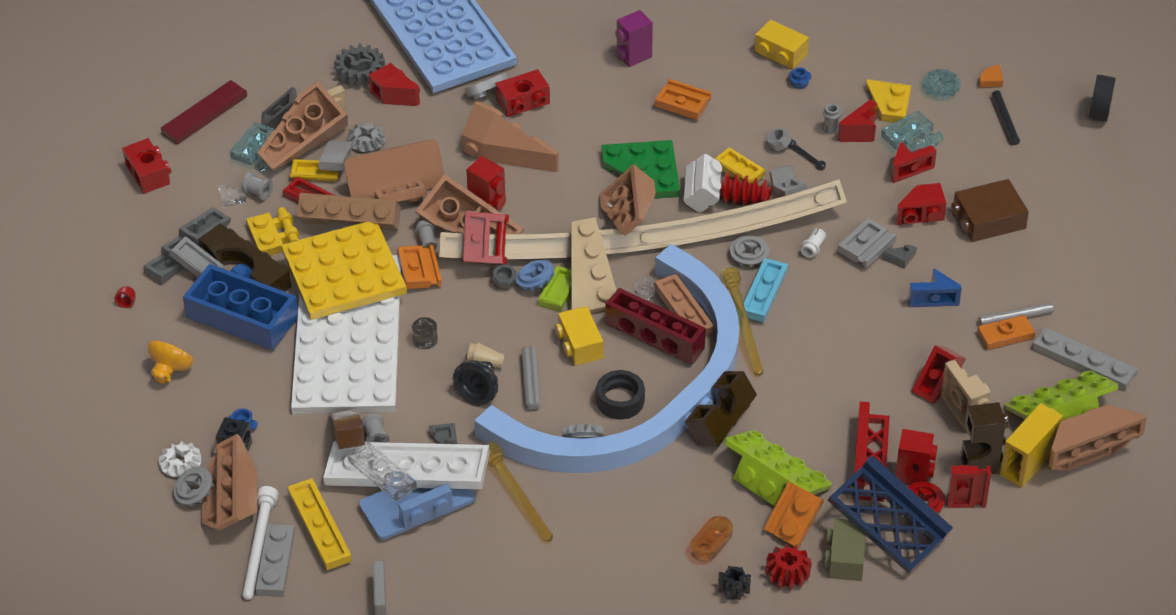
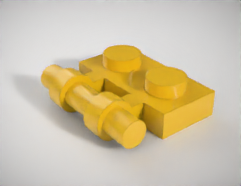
[246,207,300,256]

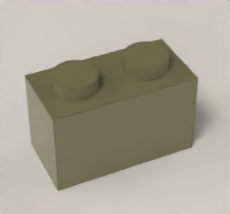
[825,518,867,581]

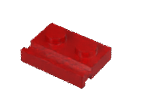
[946,465,991,508]

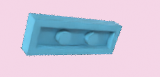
[740,258,788,322]

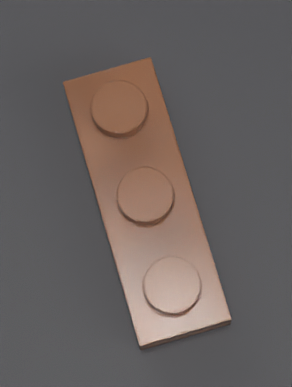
[654,274,714,335]

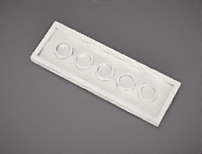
[323,441,490,489]

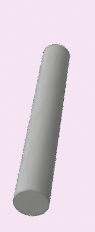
[978,303,1054,326]

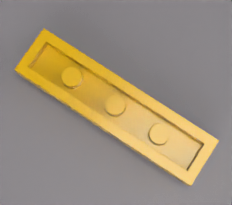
[287,478,352,570]

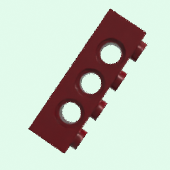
[605,288,706,364]

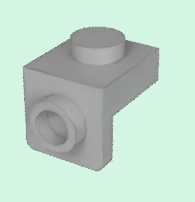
[769,164,807,197]

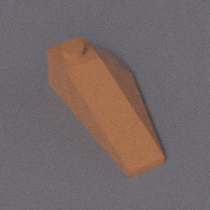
[258,81,348,171]
[462,101,559,172]
[600,164,656,236]
[415,174,524,234]

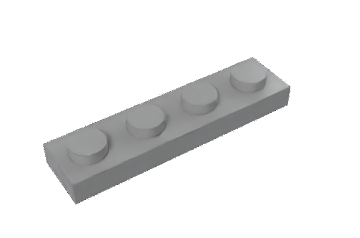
[1032,327,1138,391]

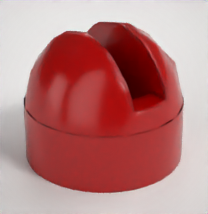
[114,286,136,308]

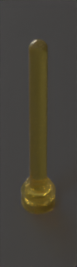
[719,267,764,376]
[487,442,553,542]

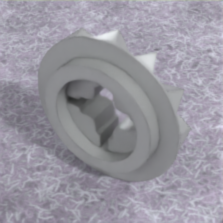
[347,122,386,152]
[730,236,769,268]
[562,424,604,438]
[174,467,214,507]

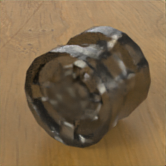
[412,317,438,349]

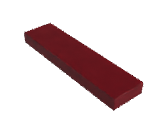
[161,80,247,145]

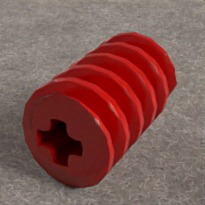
[719,172,772,206]

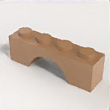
[297,193,401,231]

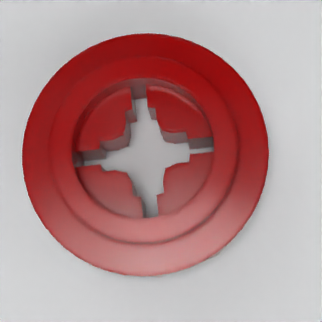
[907,481,945,513]

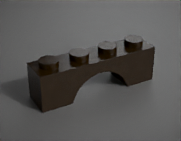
[199,223,291,292]

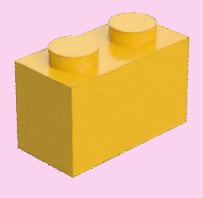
[754,19,809,70]
[555,306,604,366]

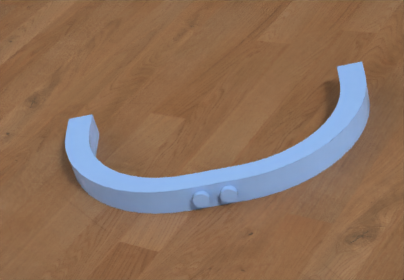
[474,244,739,473]

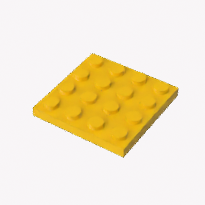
[281,222,407,320]

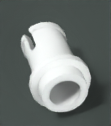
[801,228,826,258]

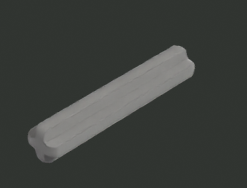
[522,346,540,410]

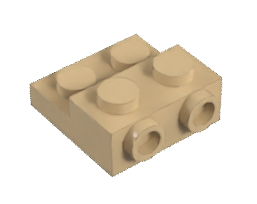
[941,360,991,433]

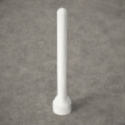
[242,486,279,600]

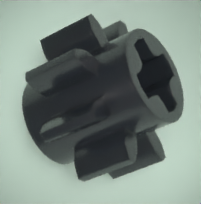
[718,566,751,600]

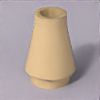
[466,342,505,369]

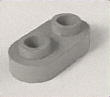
[465,72,509,100]

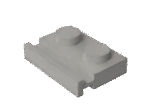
[838,218,897,268]

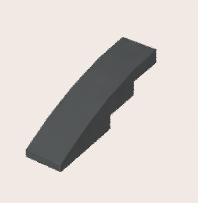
[143,208,231,284]

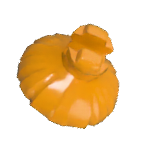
[147,340,194,384]

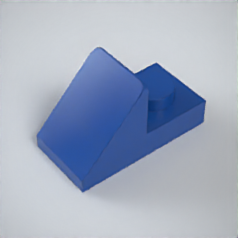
[908,269,962,307]

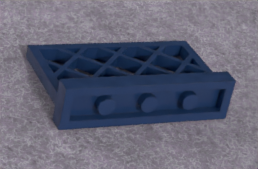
[827,456,953,574]

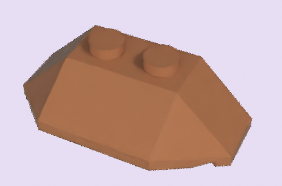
[1049,405,1147,471]
[202,434,257,531]

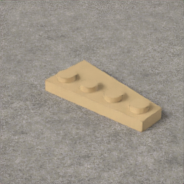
[571,217,616,314]

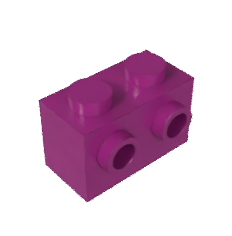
[615,10,653,67]

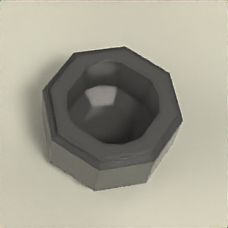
[493,264,516,289]

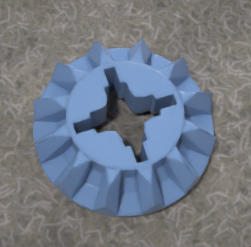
[516,260,555,291]

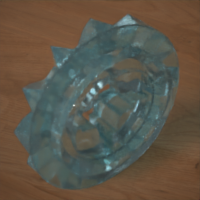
[923,69,961,99]

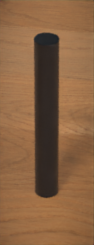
[991,90,1020,145]

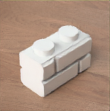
[684,154,722,213]

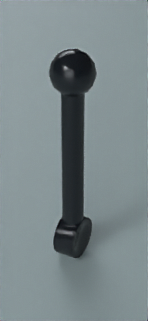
[788,139,826,171]

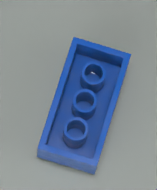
[183,264,298,350]

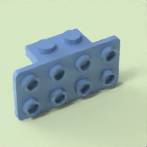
[359,484,475,540]

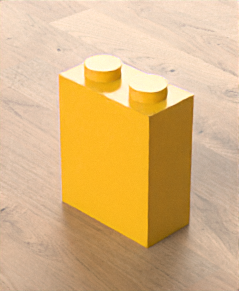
[1000,403,1063,488]

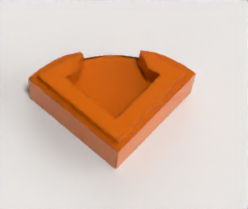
[979,65,1003,88]

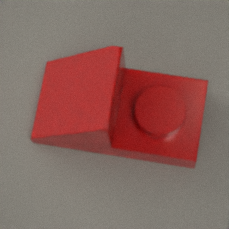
[837,99,877,142]
[891,142,937,183]

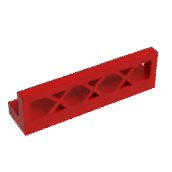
[852,401,890,502]

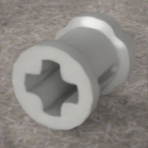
[241,172,273,200]
[362,414,389,443]

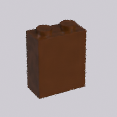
[951,179,1029,242]

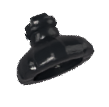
[452,360,498,406]

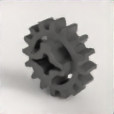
[334,44,385,86]

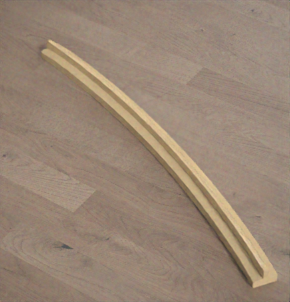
[439,179,847,259]

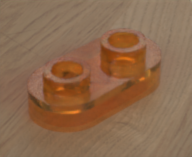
[690,516,733,562]

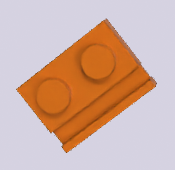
[655,79,712,120]
[397,245,442,289]
[763,481,825,548]

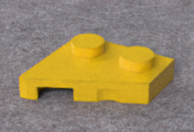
[866,79,912,124]

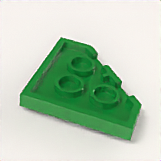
[601,140,680,199]

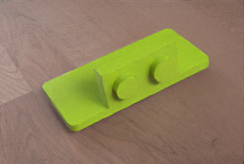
[1005,371,1118,421]
[724,430,832,506]

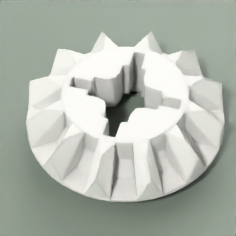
[159,441,202,477]

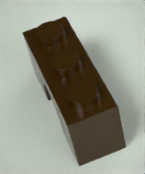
[685,371,757,447]
[960,402,1009,474]

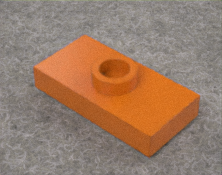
[977,315,1035,350]

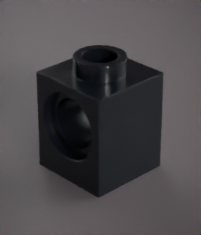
[215,417,253,451]

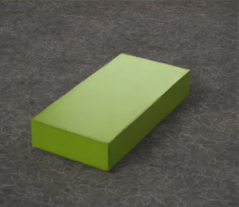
[538,266,571,312]

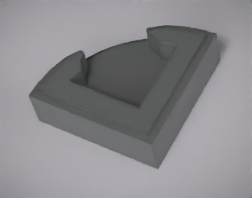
[883,245,917,269]
[429,423,457,444]

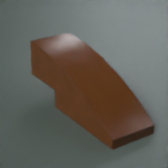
[330,408,365,449]

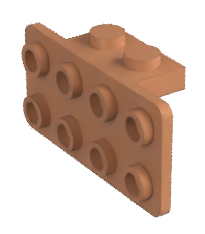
[343,139,444,202]

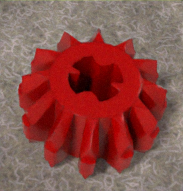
[765,543,812,590]

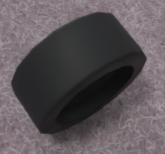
[1089,74,1116,122]
[596,370,645,420]

